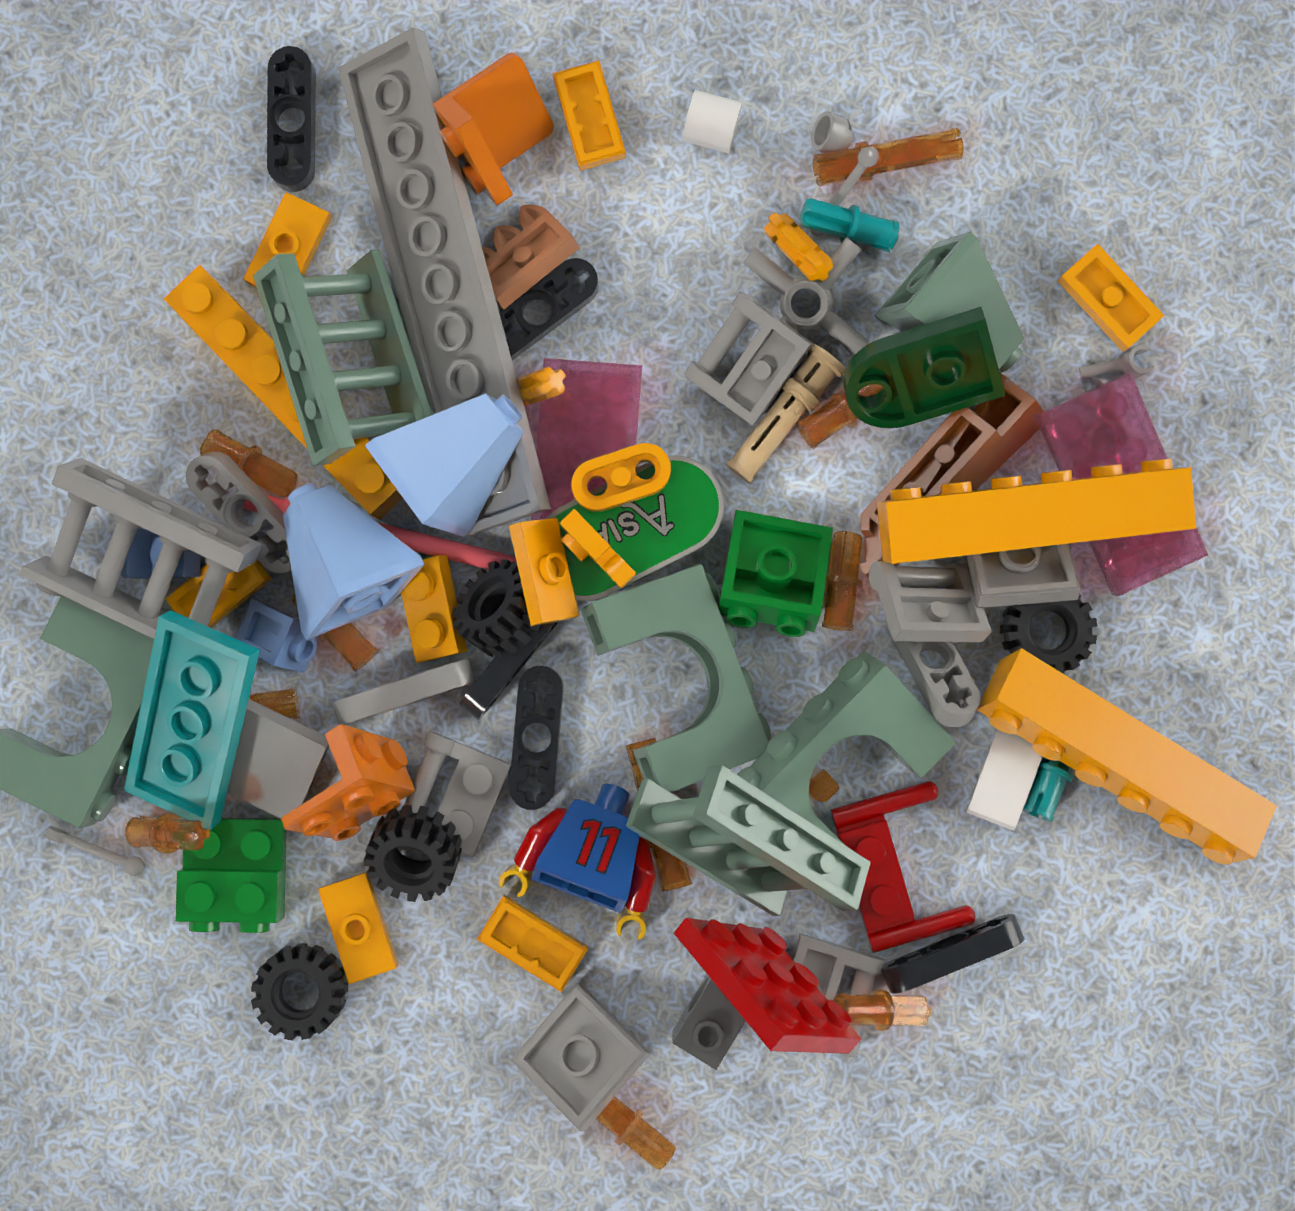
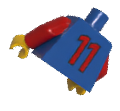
[499,783,656,940]

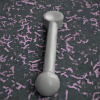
[809,147,879,235]
[45,826,144,876]

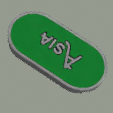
[546,455,724,602]

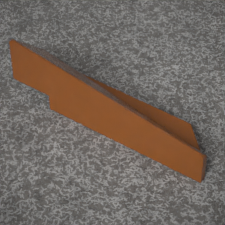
[861,373,1048,577]

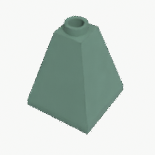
[874,232,1024,373]

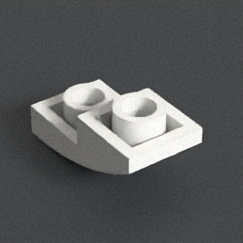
[966,729,1042,831]

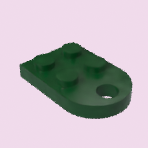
[843,307,1006,429]

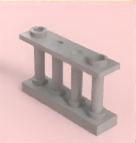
[19,458,262,639]

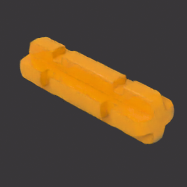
[764,212,833,282]
[517,366,566,407]

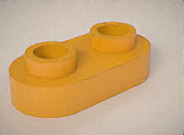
[571,443,671,512]

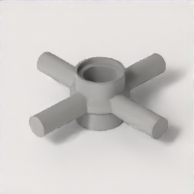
[743,237,869,355]

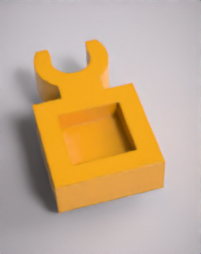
[560,509,636,589]

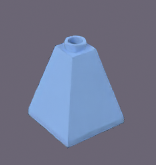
[365,394,524,537]
[283,483,424,640]

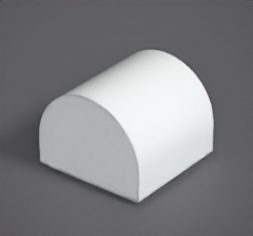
[682,89,743,154]

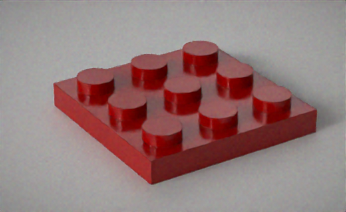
[674,917,862,1054]

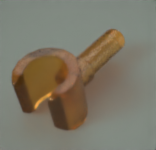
[809,769,840,802]

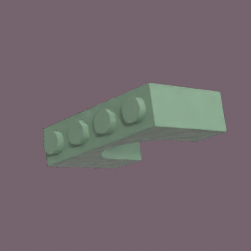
[580,564,771,793]
[0,595,154,828]
[737,651,957,846]

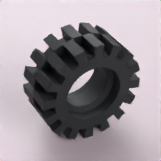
[453,559,542,658]
[1000,594,1098,673]
[364,805,462,902]
[251,943,348,1041]

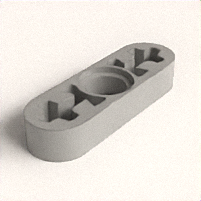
[186,451,291,573]
[886,620,981,727]
[332,658,476,725]

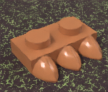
[482,205,580,310]

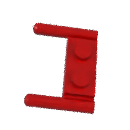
[830,781,976,953]

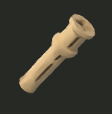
[726,344,846,484]

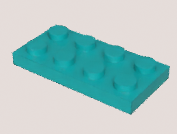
[124,610,260,830]

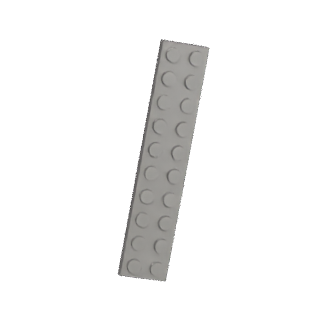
[338,28,551,537]

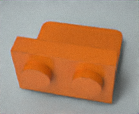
[432,52,554,206]
[281,724,416,841]

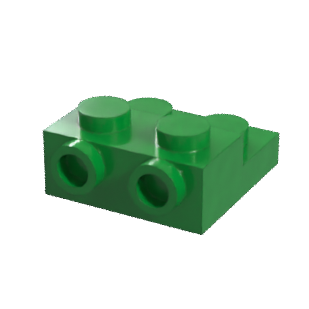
[718,510,833,637]
[175,818,287,933]

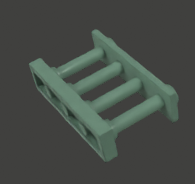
[253,249,434,466]
[626,765,870,916]

